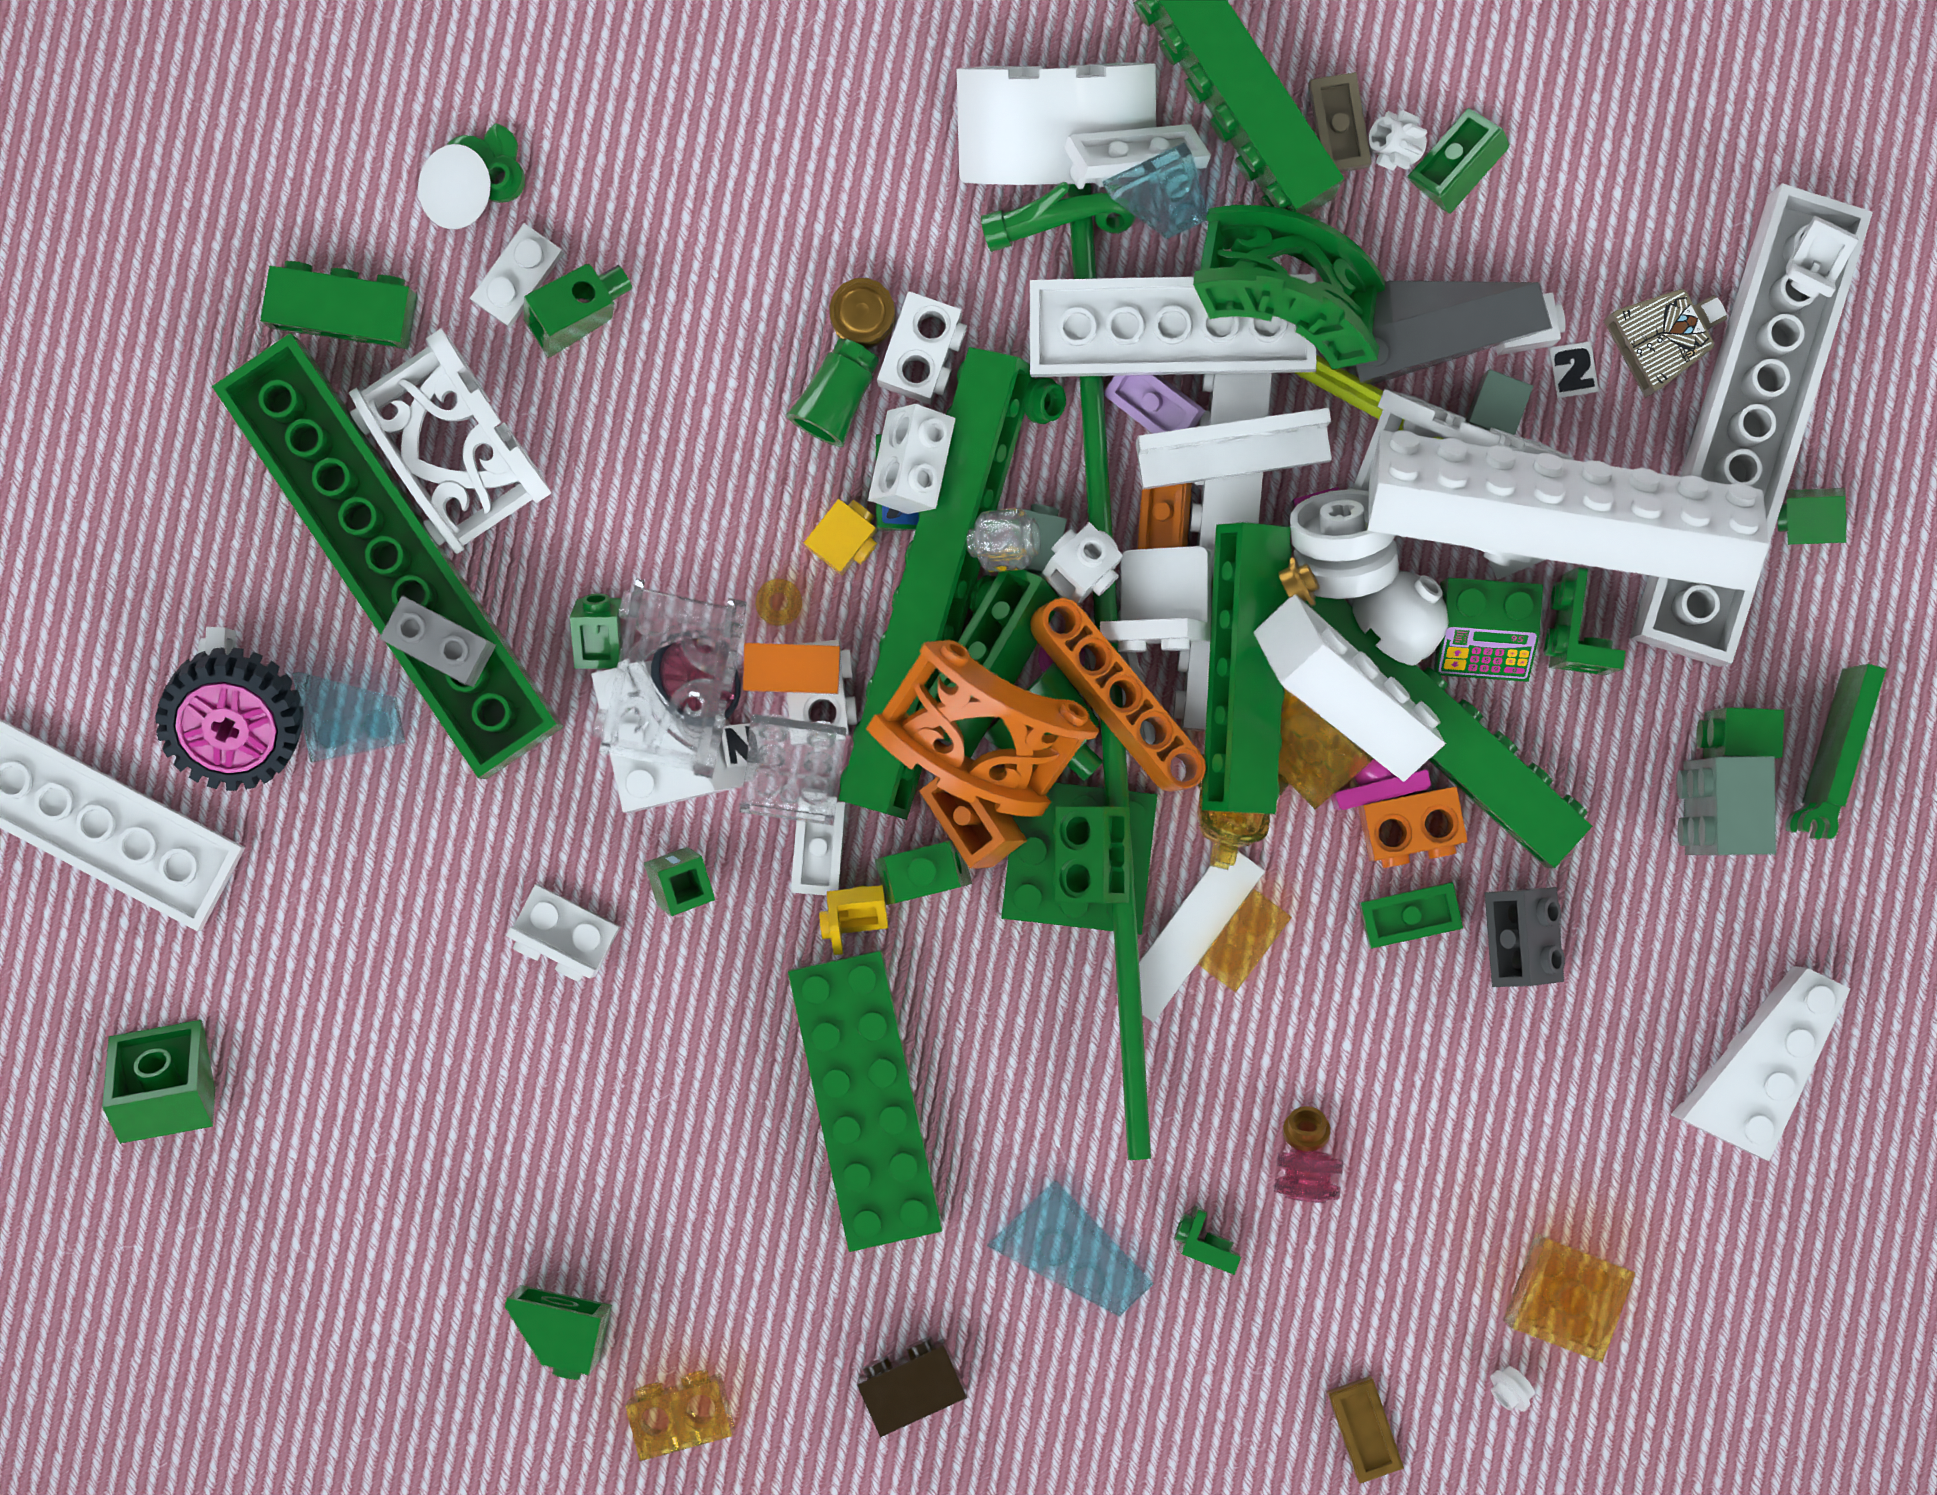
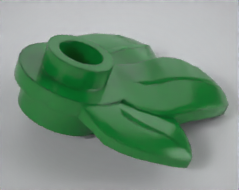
[447,123,525,203]

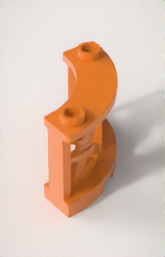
[866,640,1099,816]

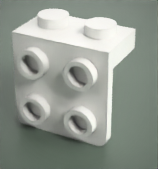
[1100,546,1211,652]

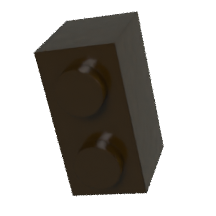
[857,1337,967,1437]

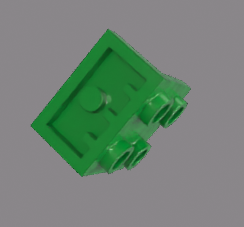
[1544,567,1626,676]

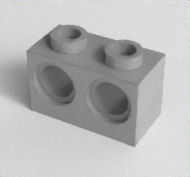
[379,596,496,687]

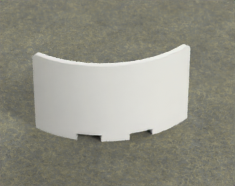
[956,62,1156,185]

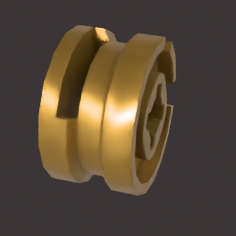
[829,278,895,348]

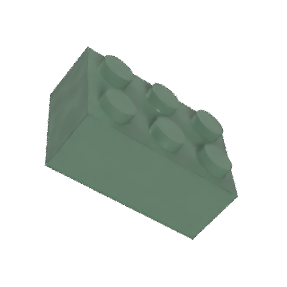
[1676,757,1776,855]

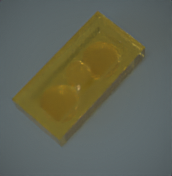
[1197,889,1292,993]

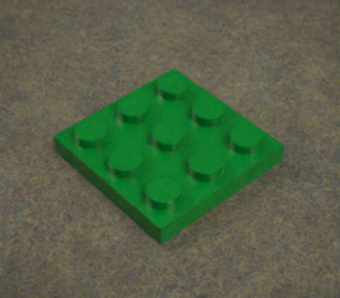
[1001,783,1158,935]

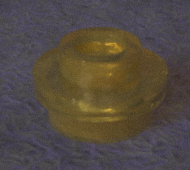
[755,579,803,626]

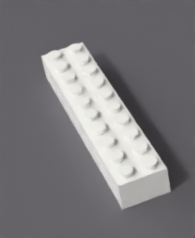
[1629,183,1873,667]

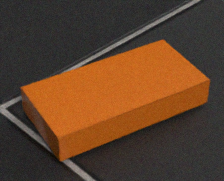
[743,643,840,694]

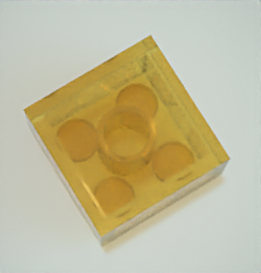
[1503,1232,1636,1363]

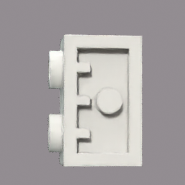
[506,884,621,982]

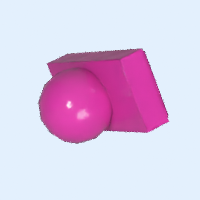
[1330,748,1431,811]

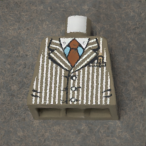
[1603,289,1727,398]

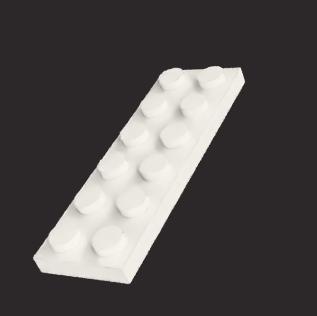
[1030,274,1316,377]
[0,719,246,931]

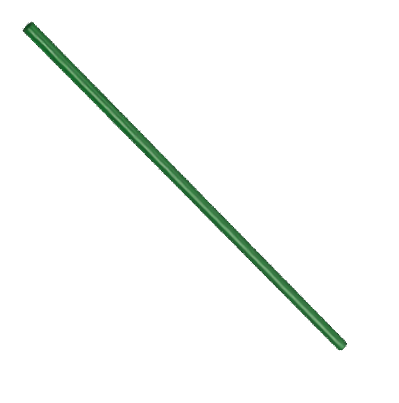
[1068,183,1151,1160]

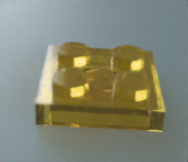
[1278,698,1374,810]

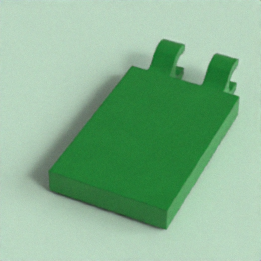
[1785,663,1887,840]

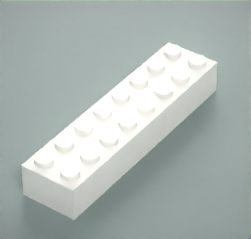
[1368,430,1770,592]

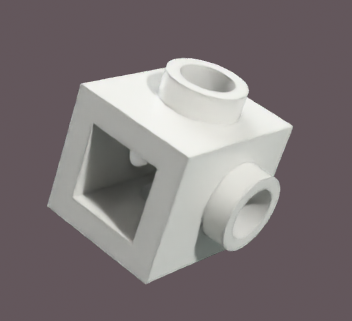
[1041,522,1123,605]

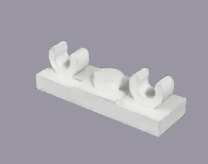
[1064,124,1211,189]

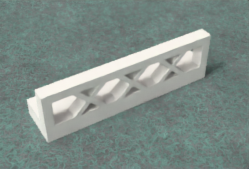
[1135,408,1332,490]

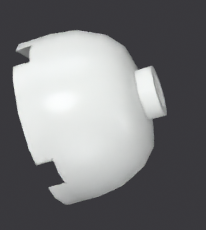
[1352,570,1449,666]

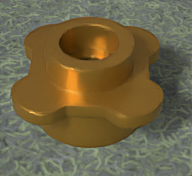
[1278,557,1320,606]

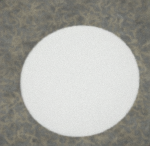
[418,144,490,229]

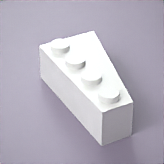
[1253,594,1446,782]
[1671,966,1850,1161]

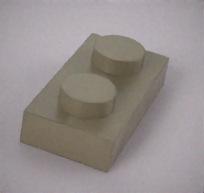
[1308,72,1372,172]

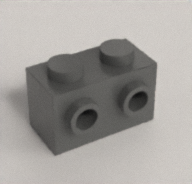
[1485,887,1565,987]

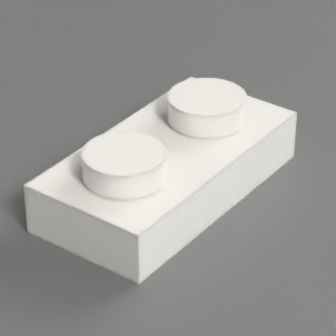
[469,223,564,328]
[791,799,846,895]

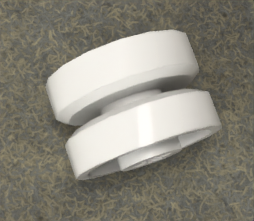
[1290,489,1399,599]

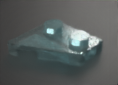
[1102,142,1207,239]
[292,672,406,763]

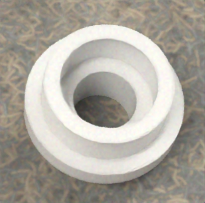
[1490,1366,1535,1411]

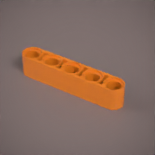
[1030,598,1206,792]

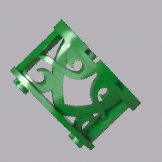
[1193,205,1386,370]

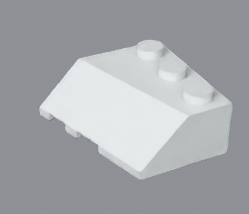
[591,655,766,813]

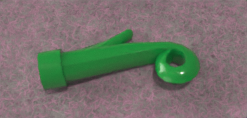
[981,182,1137,252]

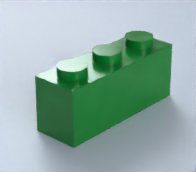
[260,261,417,350]

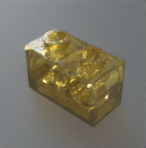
[625,1369,735,1461]

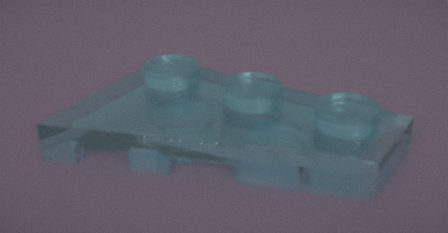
[987,1179,1153,1317]

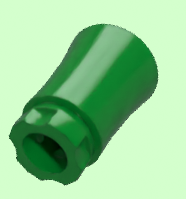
[786,338,879,447]

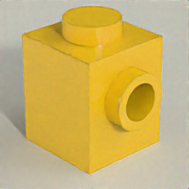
[803,498,878,576]

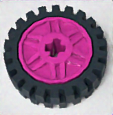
[155,647,304,791]

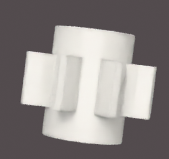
[1369,110,1427,171]

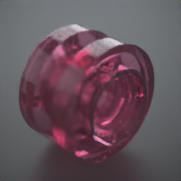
[1273,1149,1344,1203]

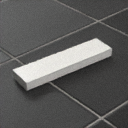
[1115,843,1265,1023]

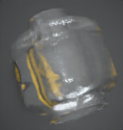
[967,508,1041,572]

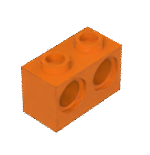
[1358,787,1468,868]

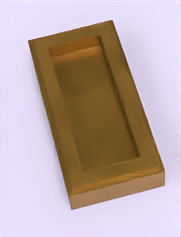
[1326,1376,1404,1484]

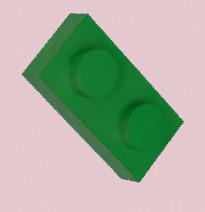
[1359,882,1463,949]

